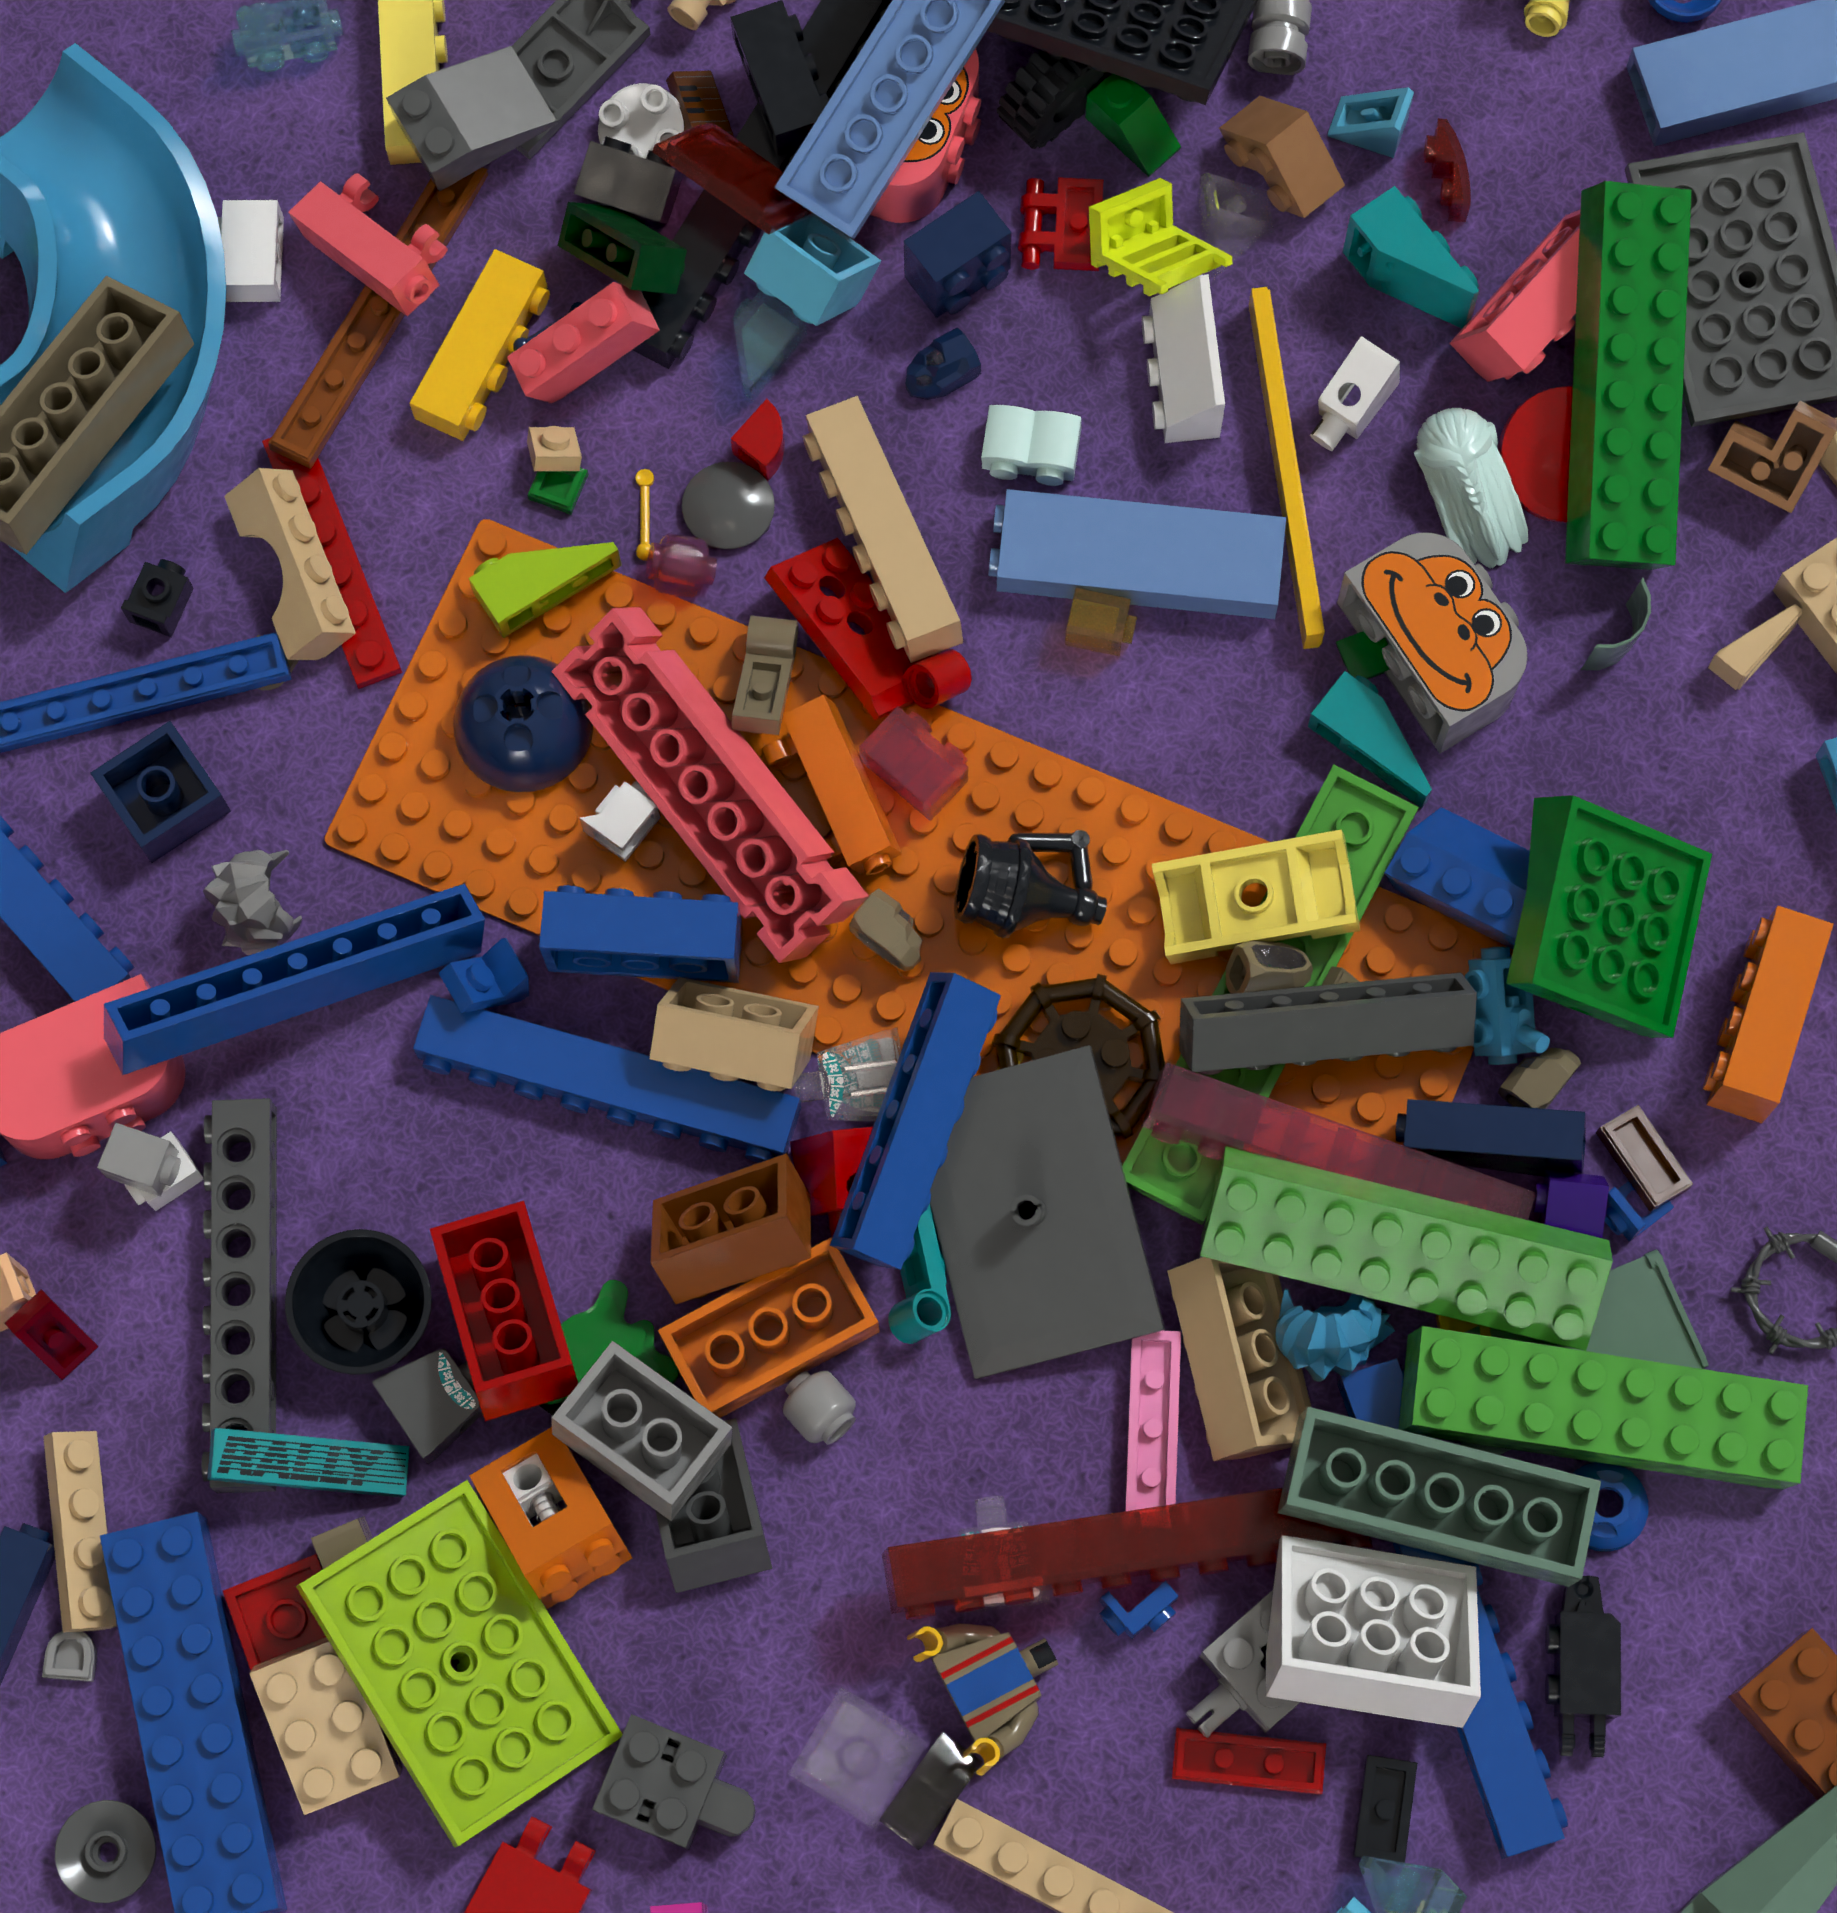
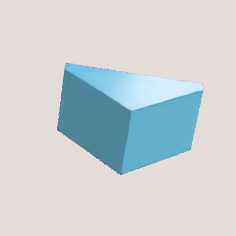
[1327,87,1414,158]

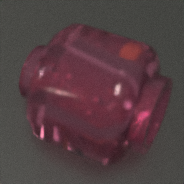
[646,533,717,598]

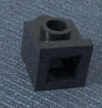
[121,559,194,638]

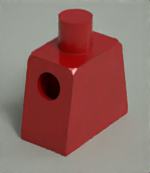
[790,1127,873,1238]

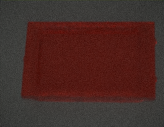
[652,123,812,235]

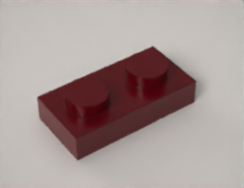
[4,1289,99,1380]

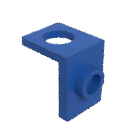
[1605,1181,1674,1242]

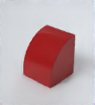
[731,398,785,481]

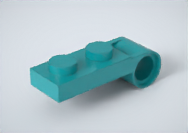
[888,1204,951,1344]

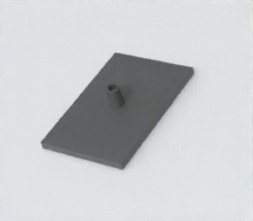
[1625,132,1837,427]
[930,1045,1165,1379]

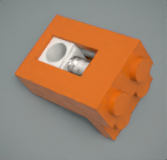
[469,1427,632,1609]

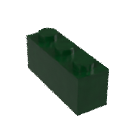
[557,202,687,294]

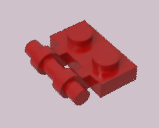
[1018,177,1104,271]

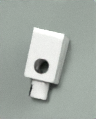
[1310,336,1400,451]

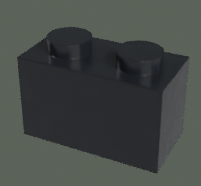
[574,136,684,224]

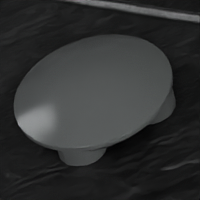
[682,462,775,550]

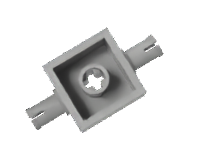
[1186,1590,1301,1738]

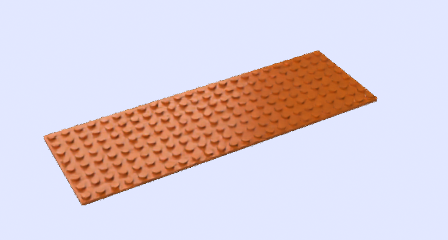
[325,519,1513,1192]

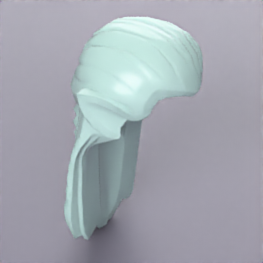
[1414,408,1528,568]

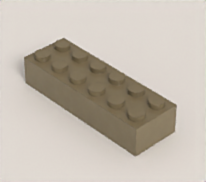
[0,276,194,555]

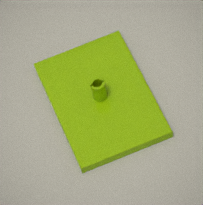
[296,1480,623,1847]

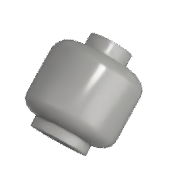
[783,1371,856,1445]

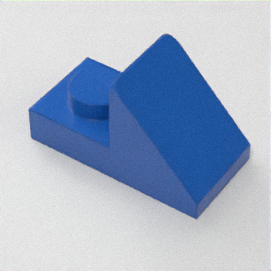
[439,938,529,1013]

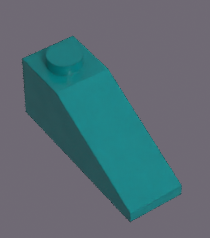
[1308,671,1432,809]

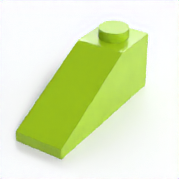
[469,542,622,638]

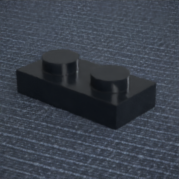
[1353,1755,1418,1865]

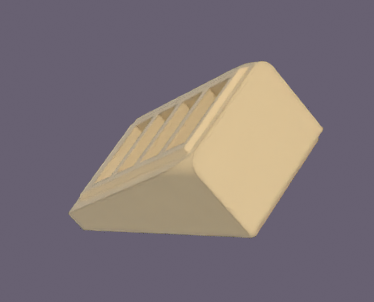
[1708,604,1803,690]

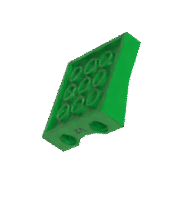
[1506,795,1712,1038]

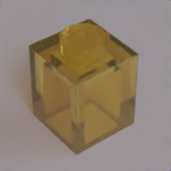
[1065,588,1137,656]

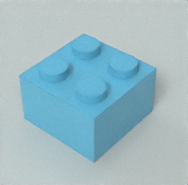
[744,210,881,326]

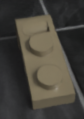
[732,615,798,735]

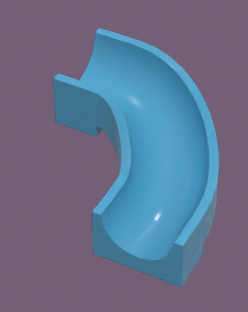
[0,43,226,593]

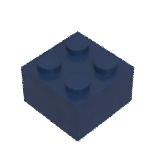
[904,191,1012,318]
[90,721,231,863]

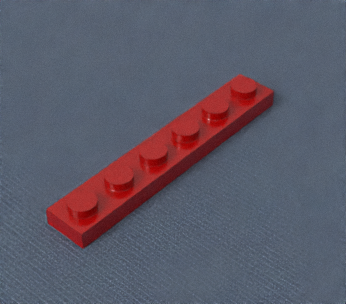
[262,437,403,689]

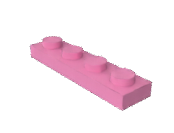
[1124,1331,1181,1530]

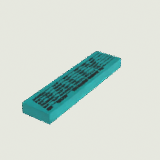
[207,1428,409,1497]

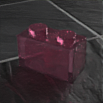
[859,706,968,821]

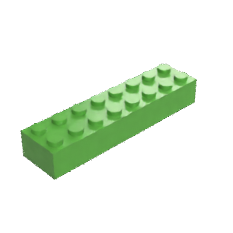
[1200,1146,1613,1351]
[1398,1326,1808,1490]

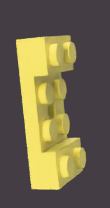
[1152,829,1360,964]

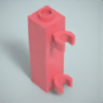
[288,173,448,317]

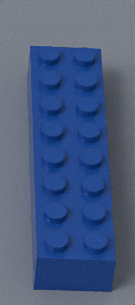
[100,1511,287,1913]

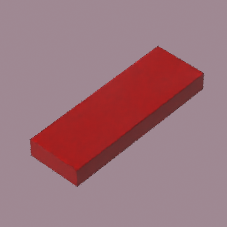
[1172,1728,1326,1795]

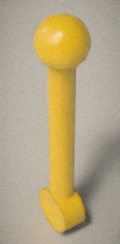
[635,469,654,561]

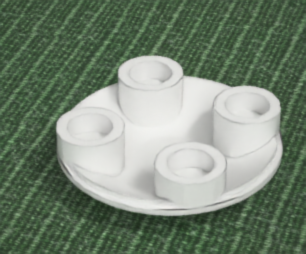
[598,83,686,161]

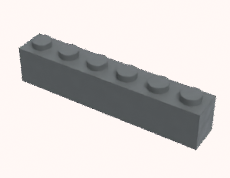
[1179,973,1477,1075]

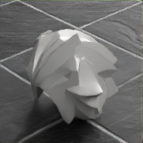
[203,850,302,956]

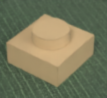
[527,426,582,471]

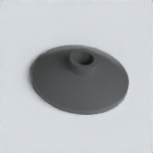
[55,1800,157,1903]

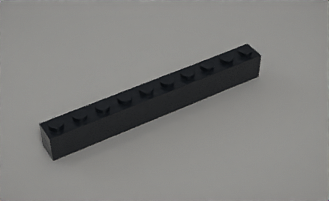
[632,0,892,369]

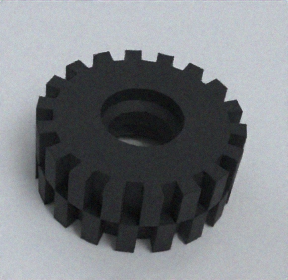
[997,50,1110,149]

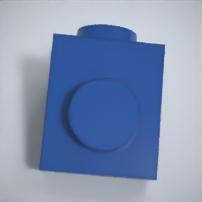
[1099,1581,1179,1639]

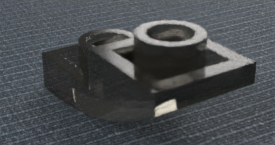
[879,1732,983,1850]

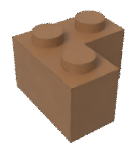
[1219,96,1345,218]
[1708,401,1837,513]

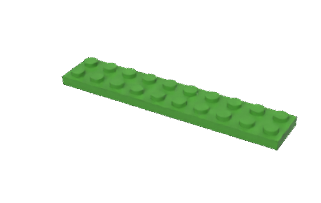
[1123,764,1419,1225]

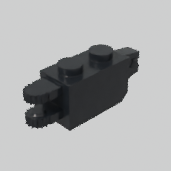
[1545,1576,1621,1757]

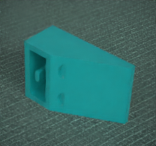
[1343,186,1479,329]

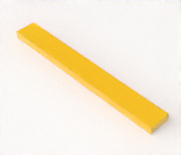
[1249,287,1325,649]

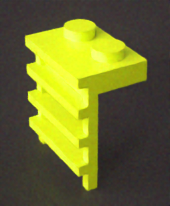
[1089,178,1233,297]

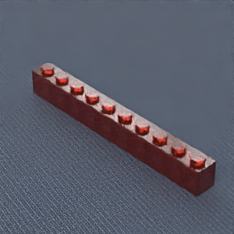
[882,1488,1377,1620]

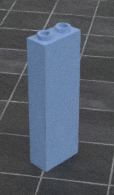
[1626,0,1837,146]
[988,489,1286,619]

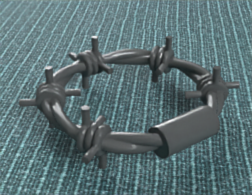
[1731,1226,1837,1354]

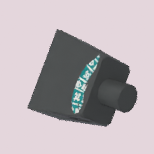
[372,1348,483,1465]

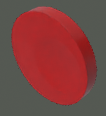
[1498,386,1573,523]

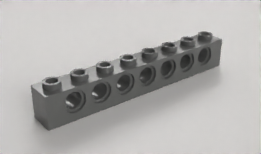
[202,1098,277,1494]

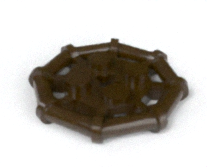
[992,974,1170,1140]

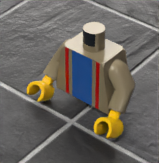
[907,1623,1059,1776]

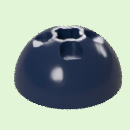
[453,655,593,792]

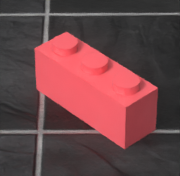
[507,282,660,403]

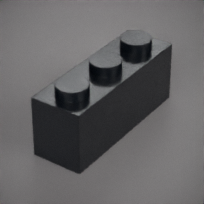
[730,0,829,156]

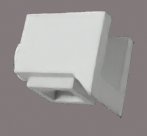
[580,781,660,862]

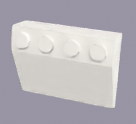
[1266,1535,1481,1728]

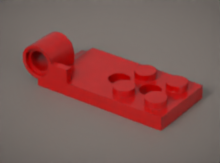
[764,537,972,721]

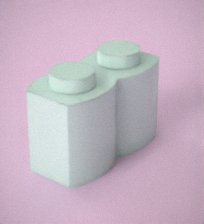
[981,405,1081,486]

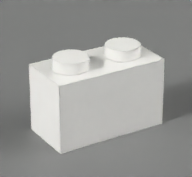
[217,200,284,302]

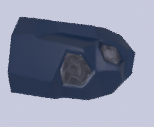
[905,327,981,400]

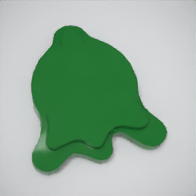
[547,1280,679,1404]

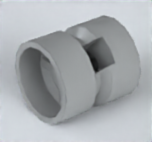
[1248,0,1312,75]

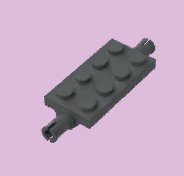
[512,0,651,160]

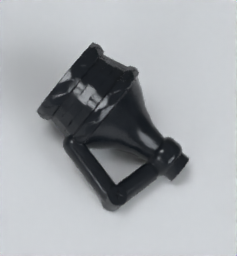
[954,830,1107,939]

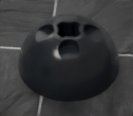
[285,1229,432,1375]

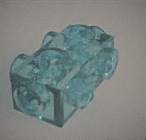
[231,0,344,72]

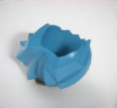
[1275,1288,1395,1382]

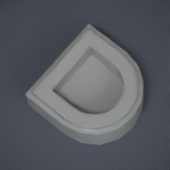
[42,1631,97,1682]

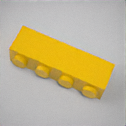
[409,249,550,441]

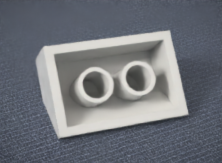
[1142,274,1225,443]

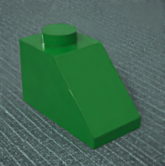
[1085,73,1181,177]

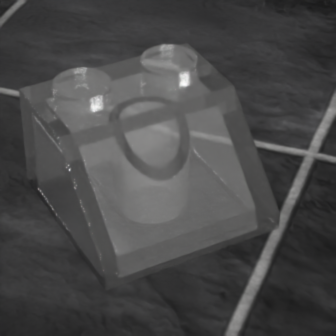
[788,1687,928,1830]

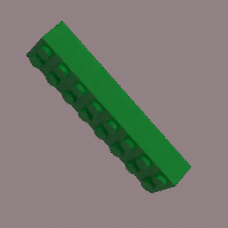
[1565,181,1692,570]

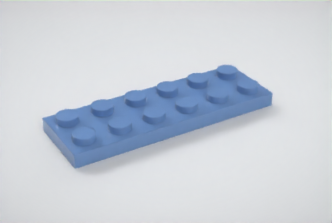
[774,0,1005,239]

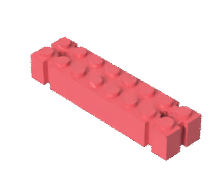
[551,607,869,963]

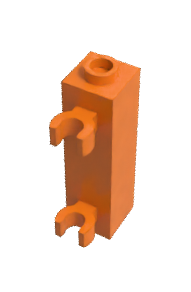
[762,694,902,875]

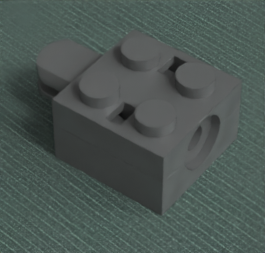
[592,1714,756,1850]

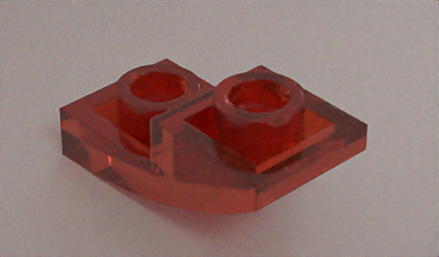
[1424,118,1471,222]

